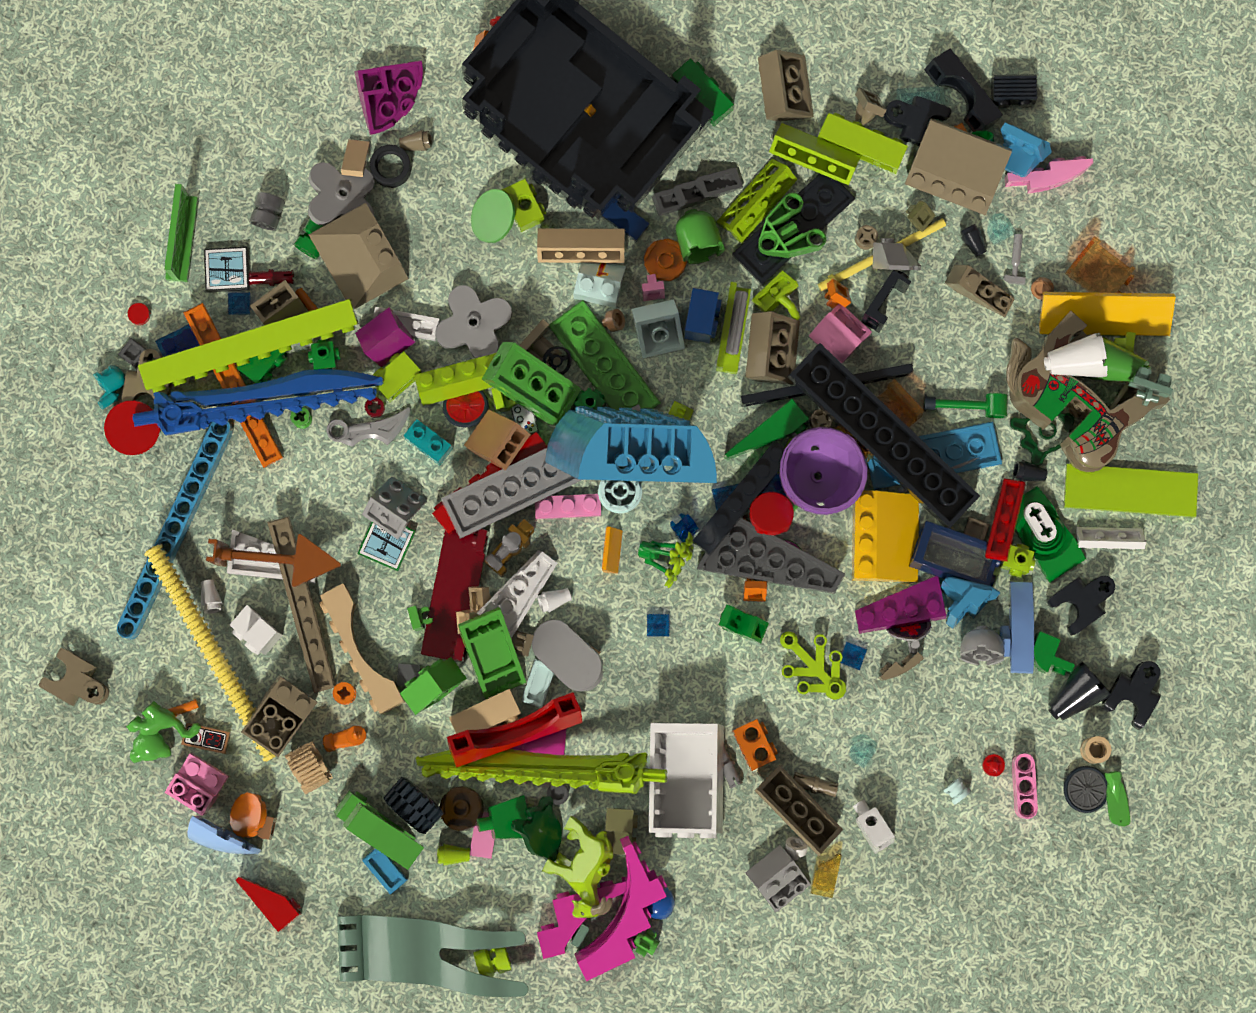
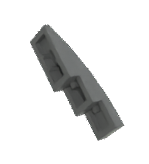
[651,167,743,216]

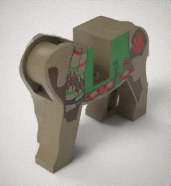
[1006,311,1170,472]

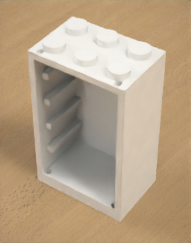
[649,723,724,838]

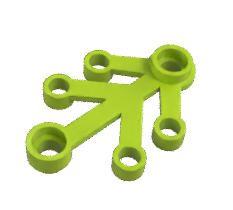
[780,631,846,700]

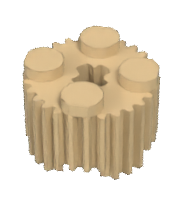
[285,741,333,795]

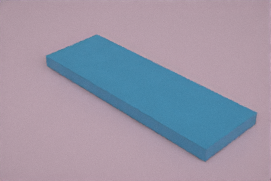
[865,422,1002,490]

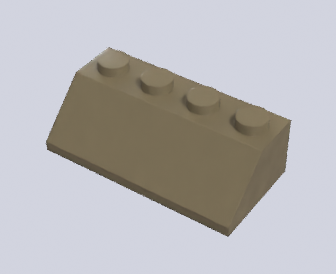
[755,765,843,856]

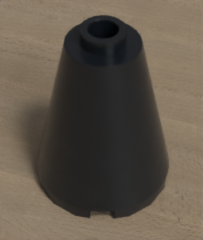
[1048,661,1112,720]

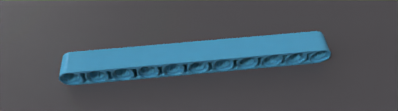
[117,421,233,640]

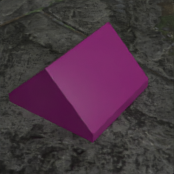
[355,307,416,367]

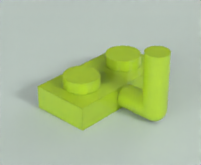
[752,270,800,320]

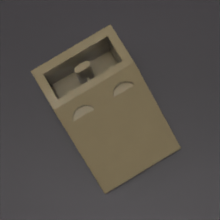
[241,675,317,757]

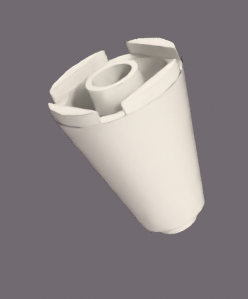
[1044,333,1108,377]

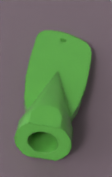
[1104,771,1131,826]

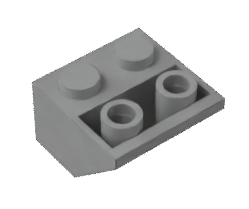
[745,845,811,912]

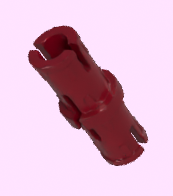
[249,269,294,286]

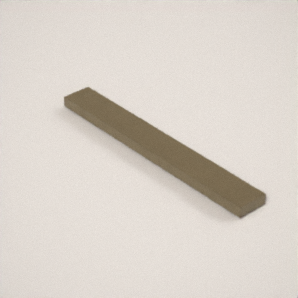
[267,516,336,693]

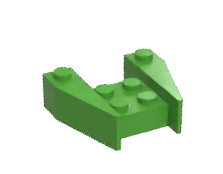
[333,791,424,870]

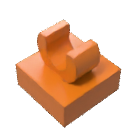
[824,279,851,309]
[744,579,767,602]

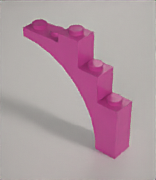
[574,836,667,982]

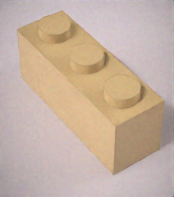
[449,689,521,733]

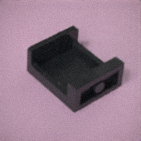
[861,270,911,333]

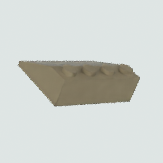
[905,118,1013,215]

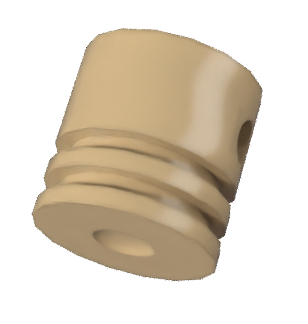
[1080,736,1112,764]

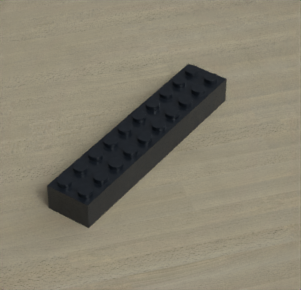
[787,343,980,528]

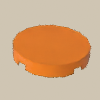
[644,239,687,281]
[230,792,267,838]

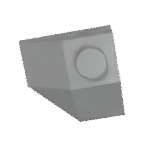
[872,238,921,270]

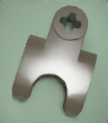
[121,349,173,410]
[38,648,109,706]

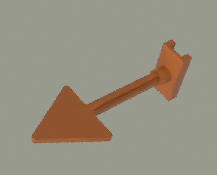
[206,534,341,587]

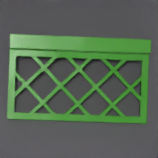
[164,184,199,282]

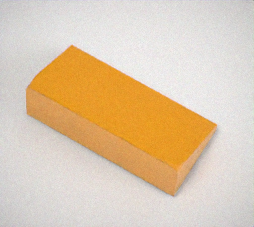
[602,526,623,574]

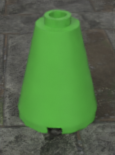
[1088,337,1151,382]

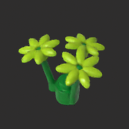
[638,532,694,588]

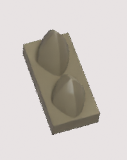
[855,87,886,125]

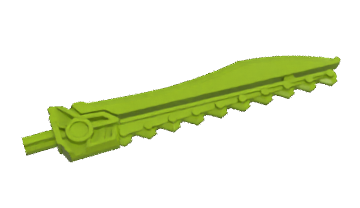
[415,749,668,794]

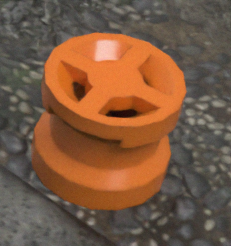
[333,682,356,705]

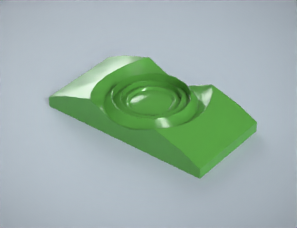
[458,607,526,700]

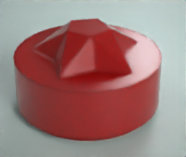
[982,754,1005,777]

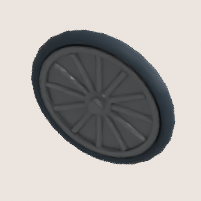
[1063,766,1107,813]

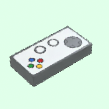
[508,398,539,435]

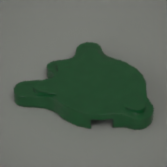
[1009,413,1074,466]
[511,796,562,862]

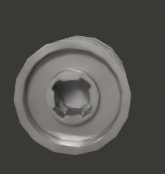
[249,192,285,231]

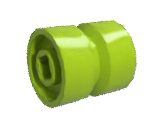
[473,947,512,977]

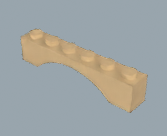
[319,583,405,715]

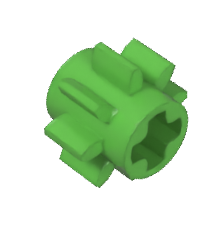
[634,929,660,957]

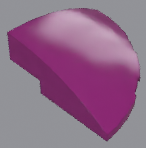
[354,60,423,135]

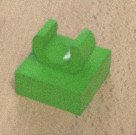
[407,606,433,631]

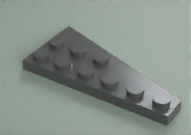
[697,518,845,594]

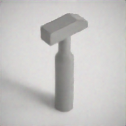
[1003,234,1026,285]

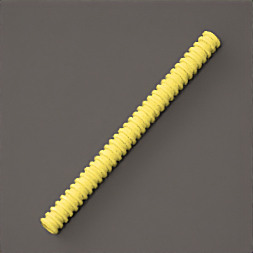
[144,544,276,762]

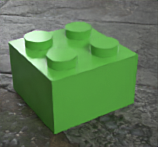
[400,657,467,715]

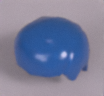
[647,887,675,920]

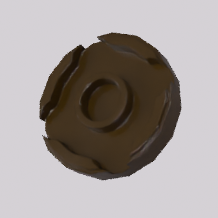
[440,786,484,831]

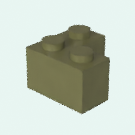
[605,808,638,855]

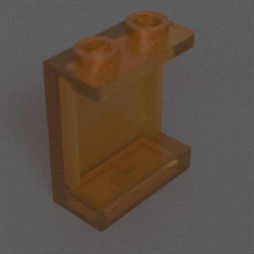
[1065,236,1136,293]

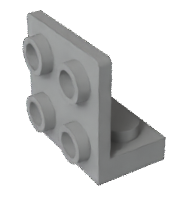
[362,477,427,539]

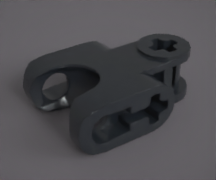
[883,96,952,146]
[1047,576,1115,636]
[1102,661,1161,730]

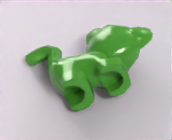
[126,701,201,763]

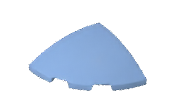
[187,816,261,854]

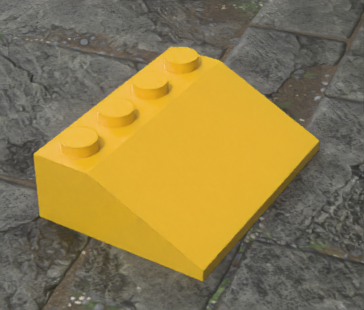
[852,490,919,582]

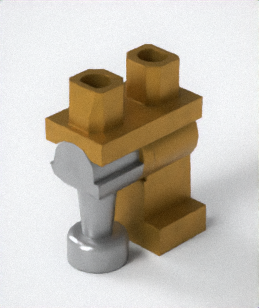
[485,519,535,577]

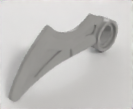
[326,407,411,447]

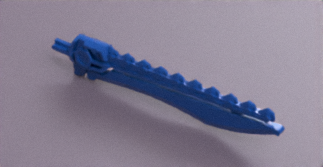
[132,369,384,436]

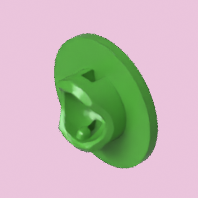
[471,189,515,243]

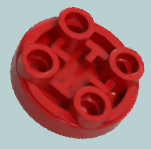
[749,492,794,535]

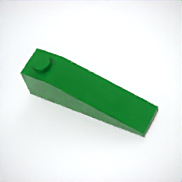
[724,399,809,460]

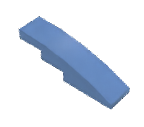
[1009,582,1034,674]

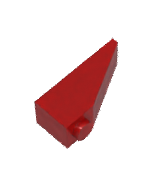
[236,877,302,932]

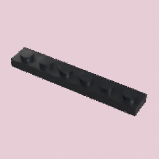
[692,441,785,556]

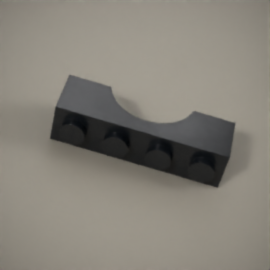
[924,48,1003,132]

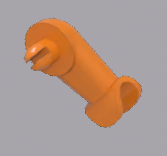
[323,726,366,752]

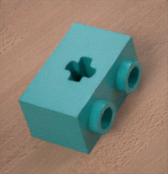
[403,419,453,466]

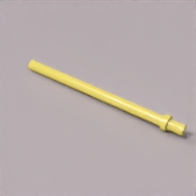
[818,218,946,292]

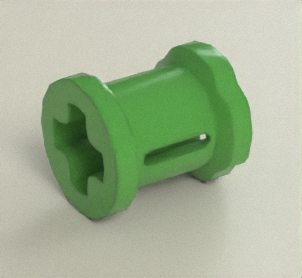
[290,407,312,429]

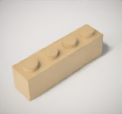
[537,228,625,263]

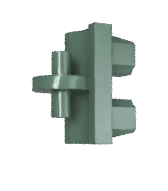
[1128,367,1173,406]

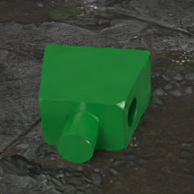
[477,795,528,839]

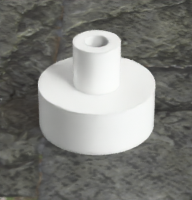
[785,836,808,860]

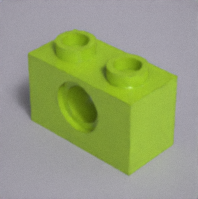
[502,179,546,232]

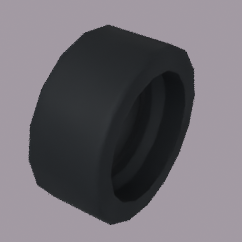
[370,144,412,188]

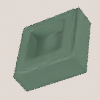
[571,923,590,948]

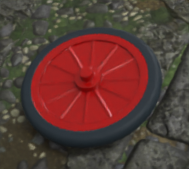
[443,390,489,428]

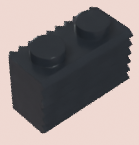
[991,74,1038,108]

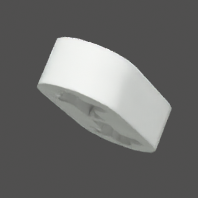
[1024,502,1057,542]

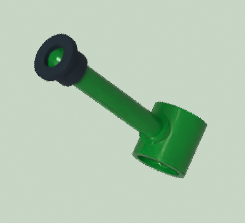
[923,393,1008,418]

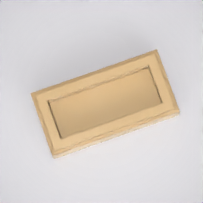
[341,139,370,177]

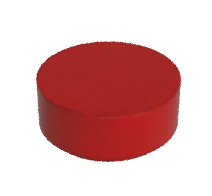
[127,303,150,326]

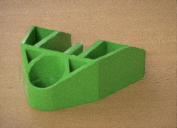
[758,193,826,258]

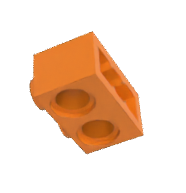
[732,719,778,771]

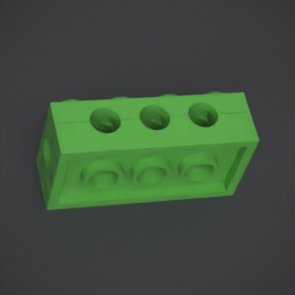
[482,342,582,425]

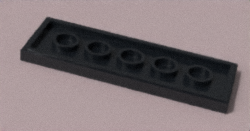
[732,174,856,286]

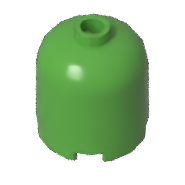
[675,209,725,264]

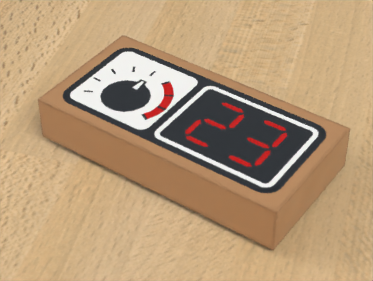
[181,723,231,754]

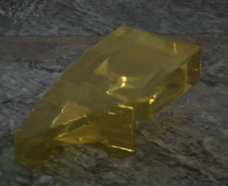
[811,853,842,898]

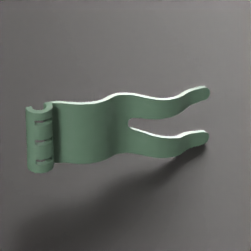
[337,915,529,997]

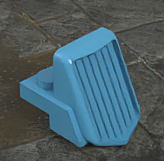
[1000,123,1052,177]
[941,577,1000,629]

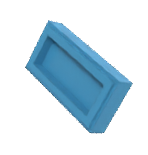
[362,849,408,895]

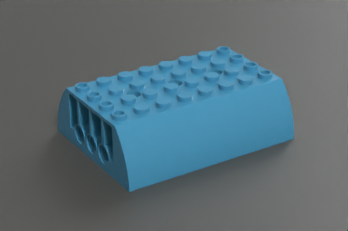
[545,406,717,483]

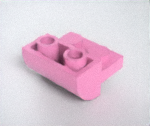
[809,304,872,363]
[164,753,229,816]

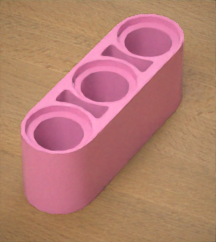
[1012,753,1038,819]

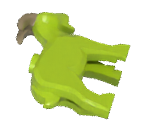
[542,816,613,918]

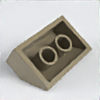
[758,49,814,122]
[746,311,800,385]

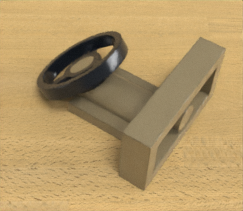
[519,319,572,375]

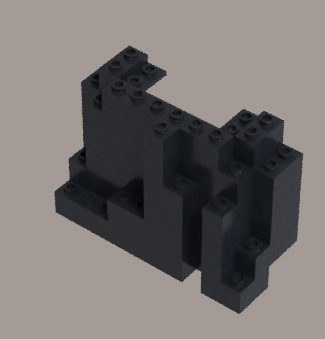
[462,0,714,219]

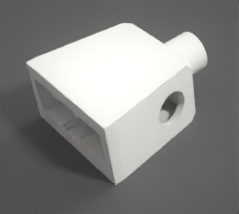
[853,800,895,854]

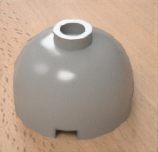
[960,626,1005,665]

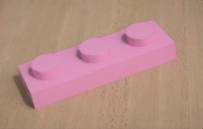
[535,494,601,519]

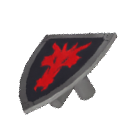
[886,622,932,654]

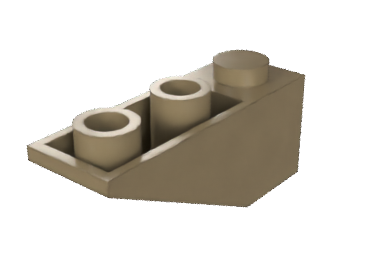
[944,265,1015,317]

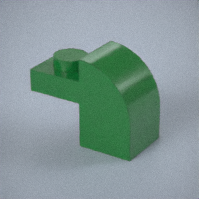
[719,604,769,644]
[1034,631,1075,676]

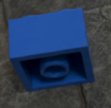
[684,288,722,344]

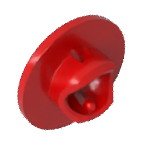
[104,401,160,455]

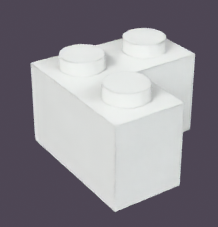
[230,605,283,655]

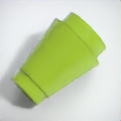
[437,843,470,866]

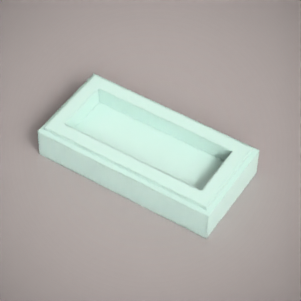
[521,659,554,708]

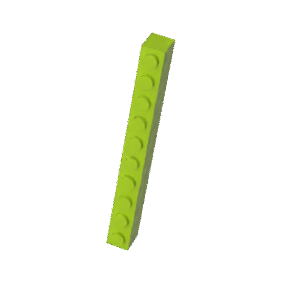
[138,299,359,393]

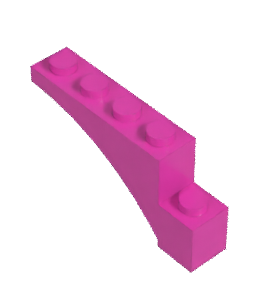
[537,876,627,959]

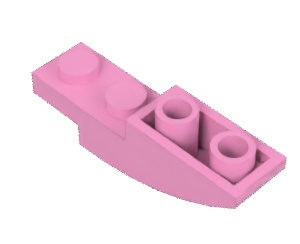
[1004,156,1093,194]

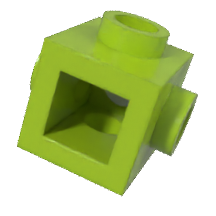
[1000,544,1036,577]

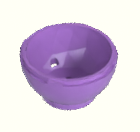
[779,427,867,515]

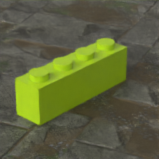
[818,113,908,174]
[769,123,861,185]
[414,353,496,406]

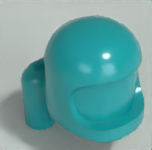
[93,365,125,410]

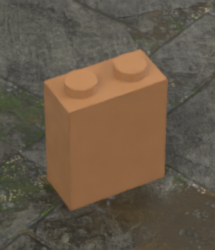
[464,409,530,470]

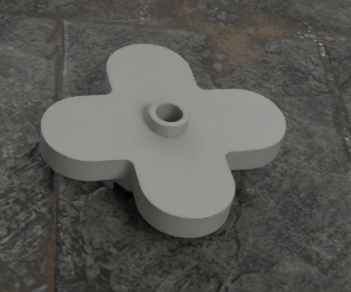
[308,162,374,226]
[435,285,512,358]

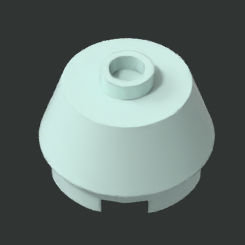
[598,480,642,513]

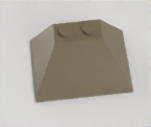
[308,203,408,309]

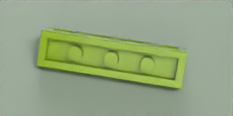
[716,159,797,243]
[716,282,751,374]

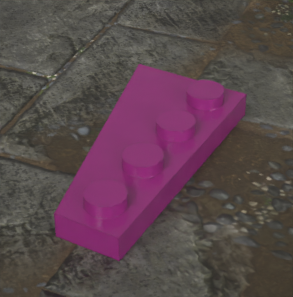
[855,576,947,634]

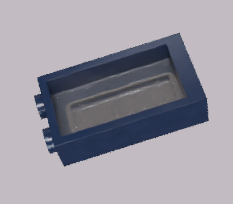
[909,521,1001,586]

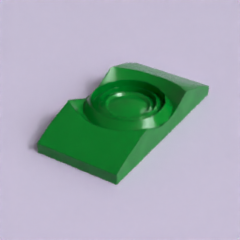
[1015,486,1086,583]

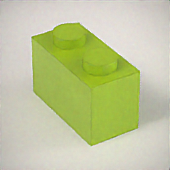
[373,351,422,403]

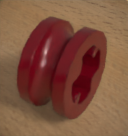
[364,397,385,418]

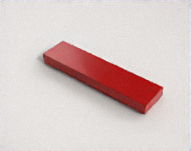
[985,478,1026,562]

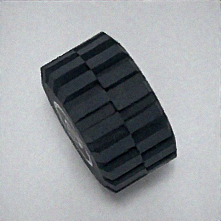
[383,777,444,834]

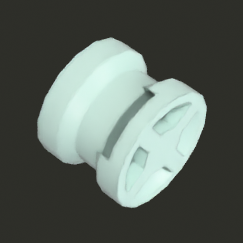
[943,777,971,805]

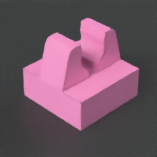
[642,274,665,301]

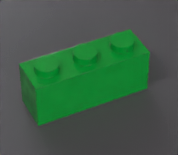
[671,58,734,127]

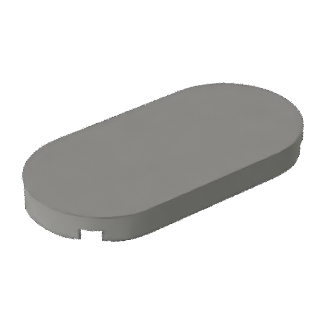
[532,620,604,692]

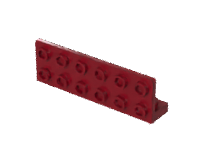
[421,529,489,663]

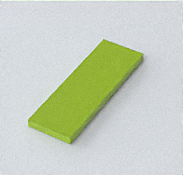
[1063,464,1198,518]

